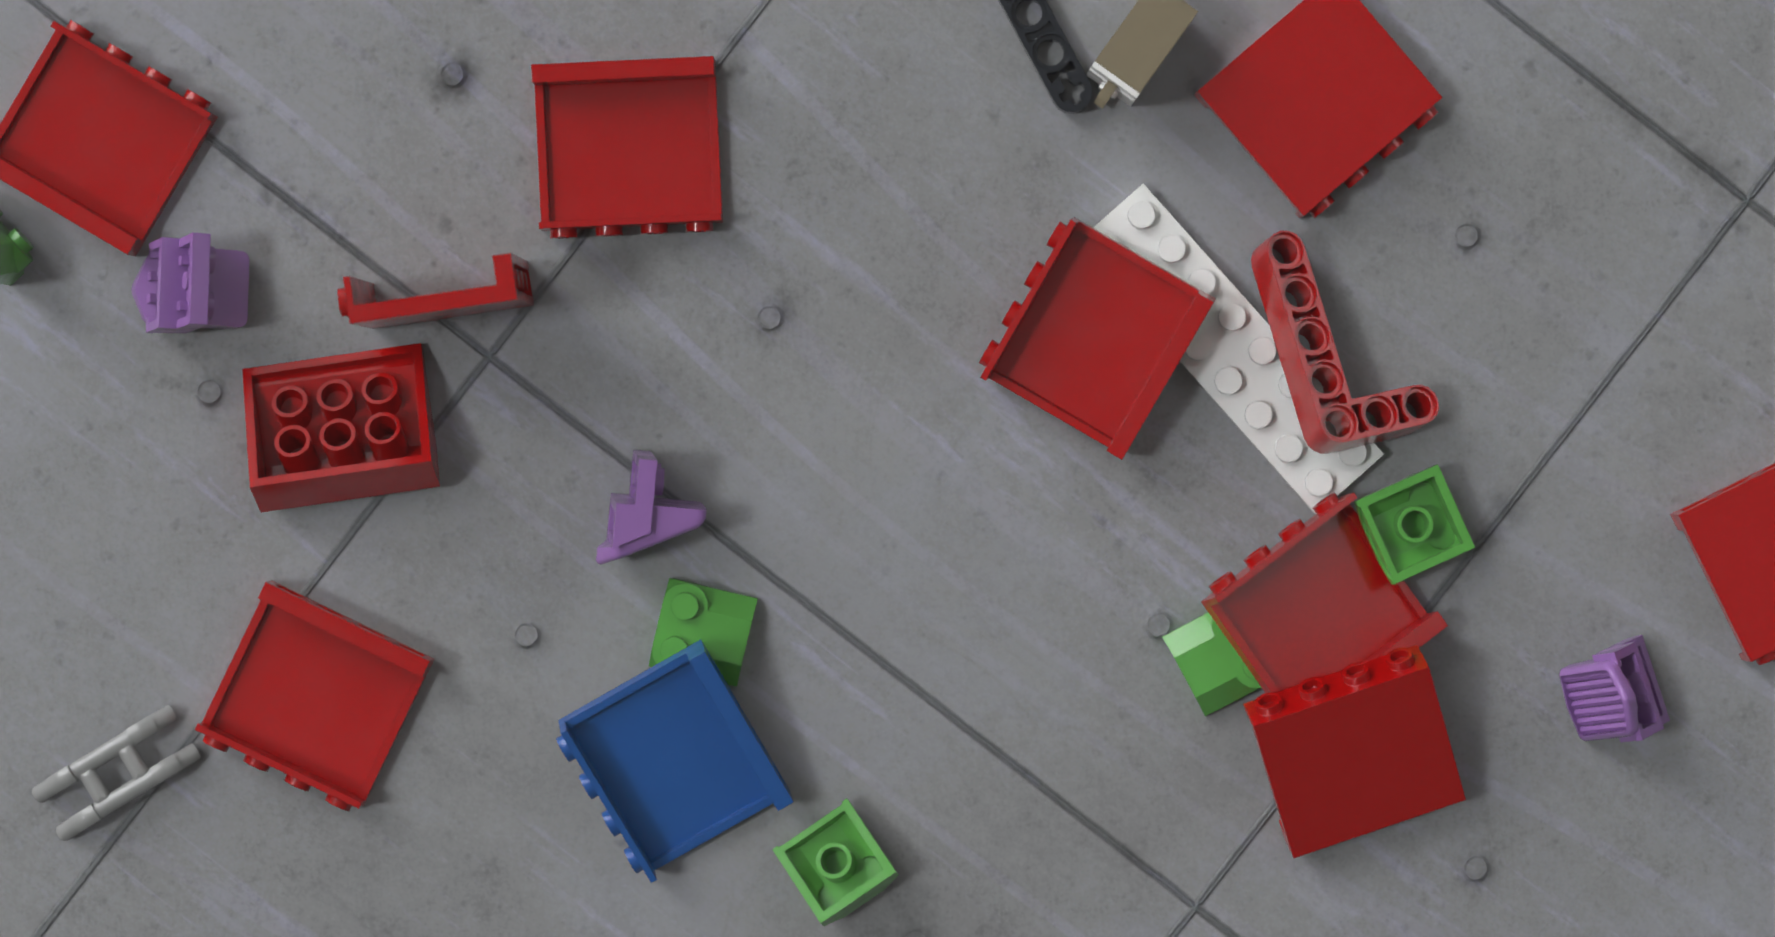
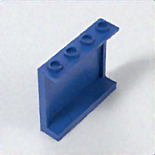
[556,639,794,883]

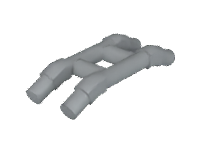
[32,705,201,841]

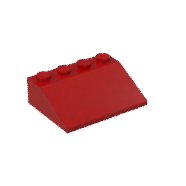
[242,343,440,513]

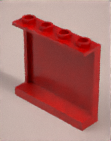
[1194,0,1443,219]
[0,20,218,257]
[531,56,723,239]
[979,217,1216,460]
[337,253,534,329]
[1670,463,1775,665]
[1201,492,1448,693]
[195,580,435,811]
[1243,645,1466,859]

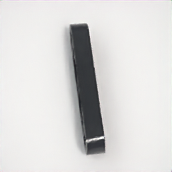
[998,0,1092,114]

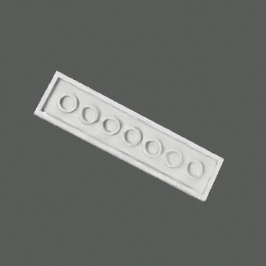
[1093,184,1384,514]

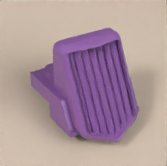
[131,232,250,333]
[596,450,707,564]
[1559,635,1670,742]

